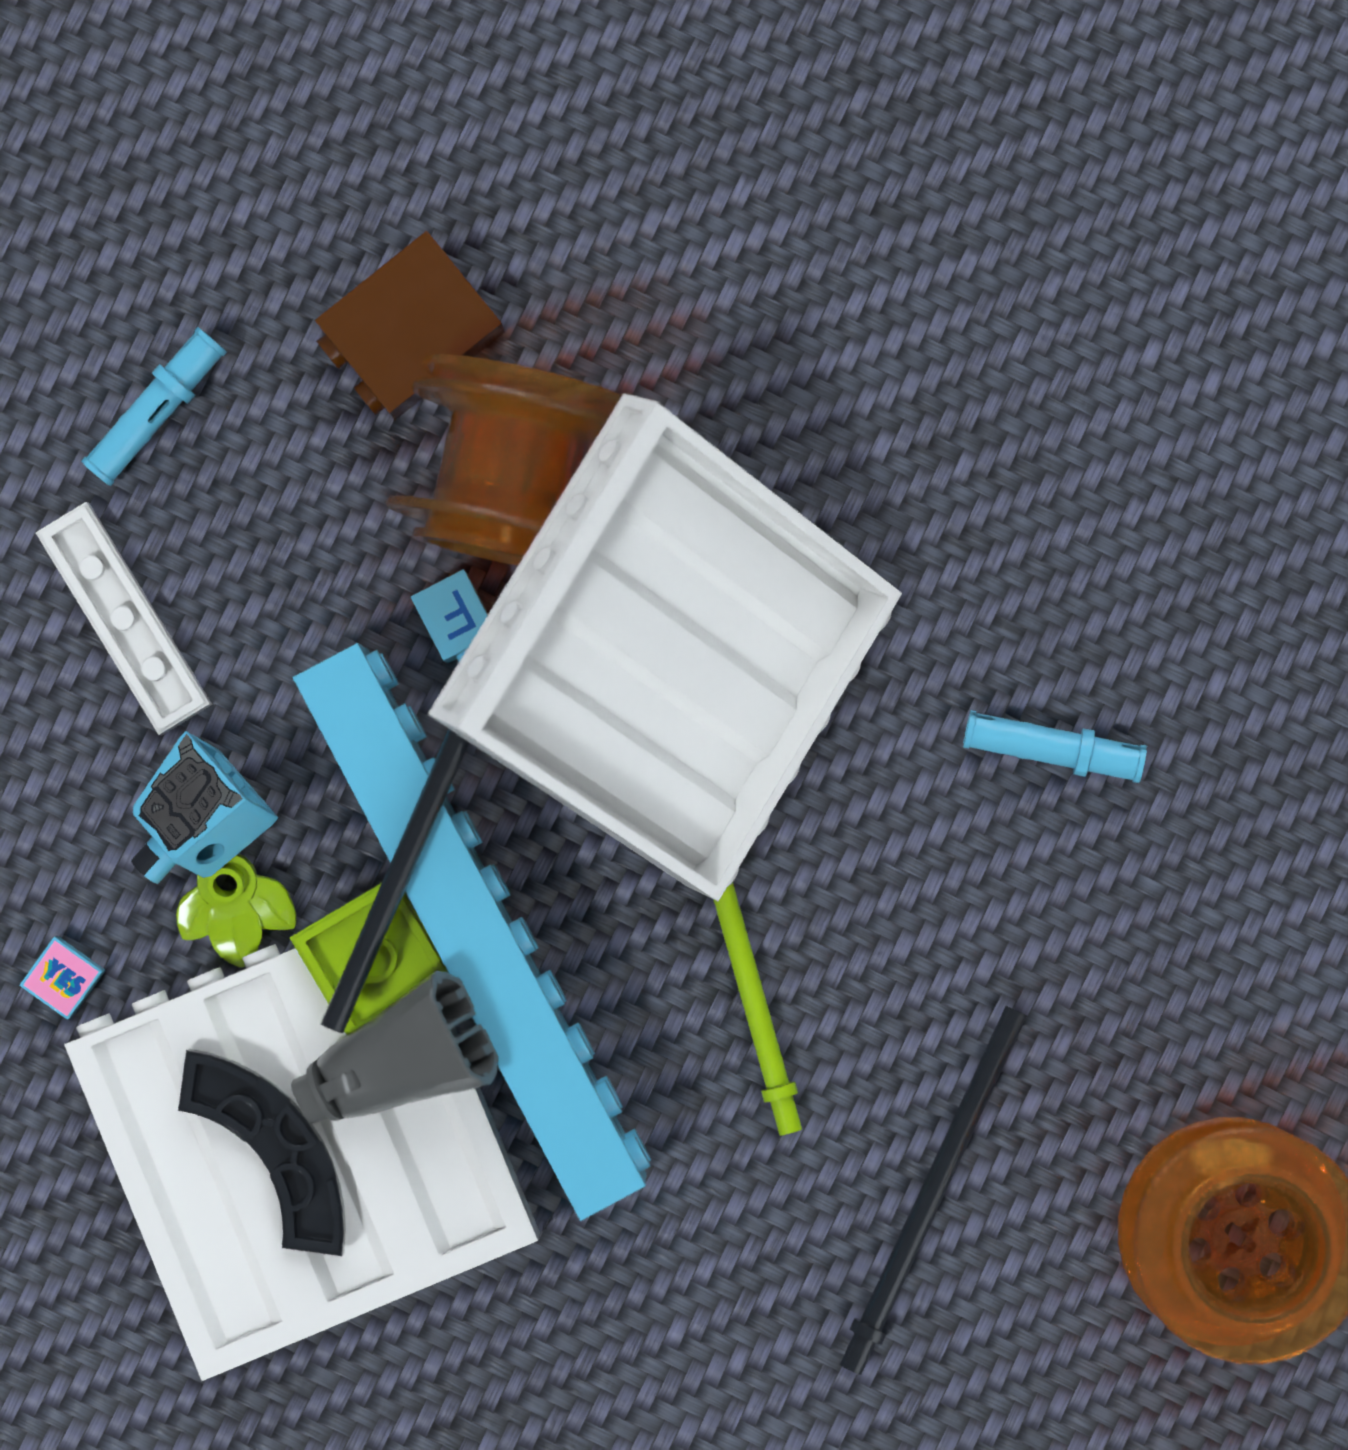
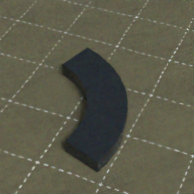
[178,1049,346,1256]

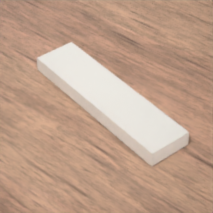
[36,502,212,736]

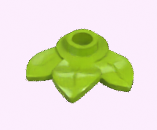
[176,853,297,967]

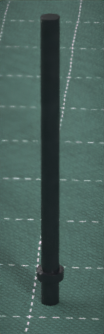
[321,729,470,1034]
[840,1006,1027,1375]

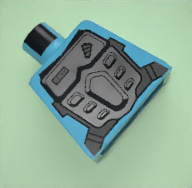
[131,731,278,884]

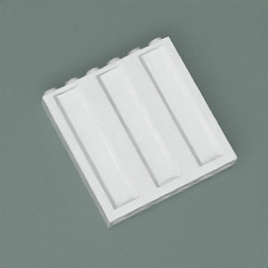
[428,393,902,901]
[64,944,540,1381]

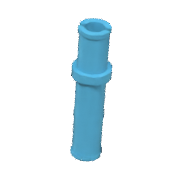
[81,327,227,486]
[963,710,1147,783]

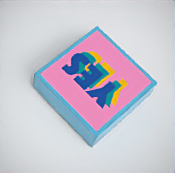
[19,936,106,1020]

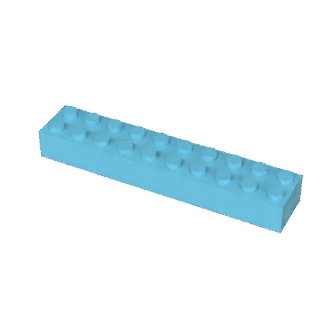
[292,643,651,1221]

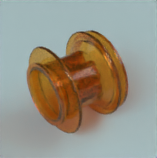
[385,354,623,566]
[1118,1117,1348,1364]

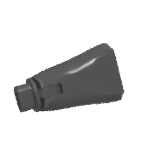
[291,971,499,1124]

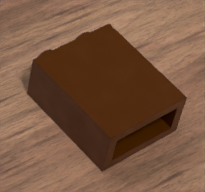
[315,230,505,420]

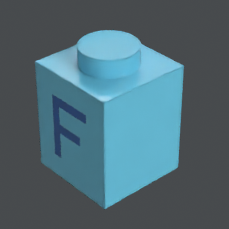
[411,569,489,664]

